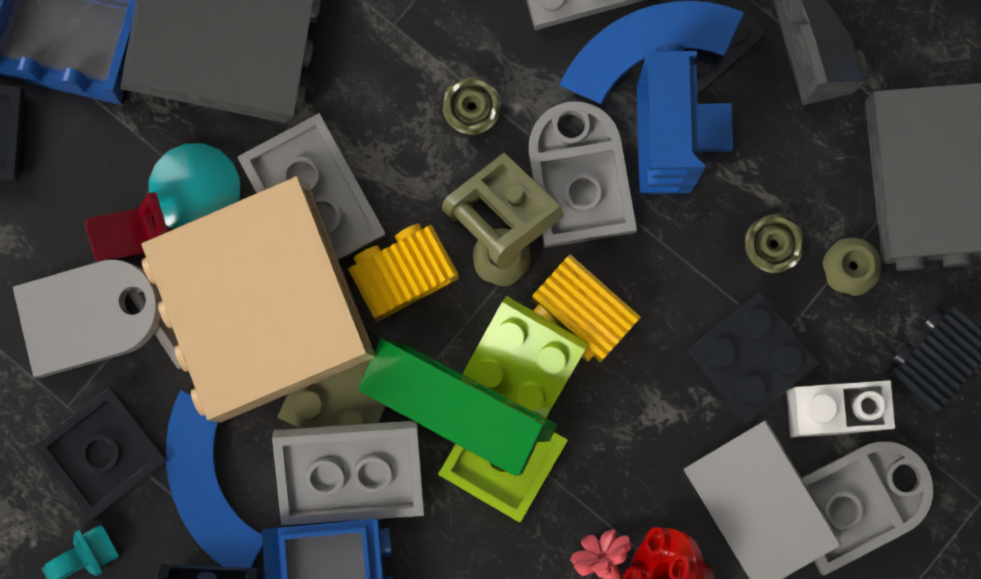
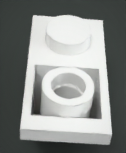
[786,380,895,438]

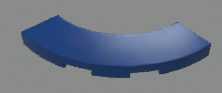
[559,1,745,105]
[166,390,263,568]

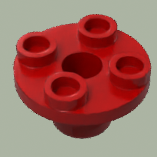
[622,527,714,579]

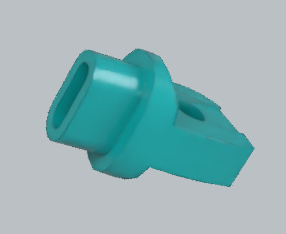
[41,524,119,579]

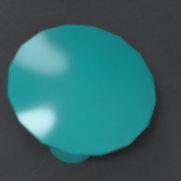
[149,143,242,229]

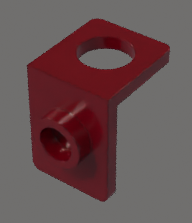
[85,192,168,262]

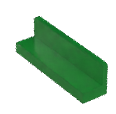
[358,339,558,476]

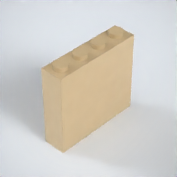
[141,176,376,422]

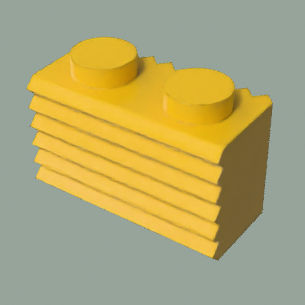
[348,223,459,322]
[531,255,641,362]

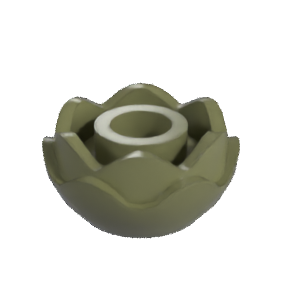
[443,77,501,135]
[745,214,803,273]
[472,228,531,286]
[823,237,882,296]

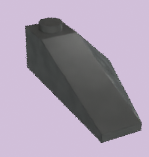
[773,0,867,106]

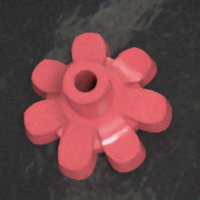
[570,529,631,579]

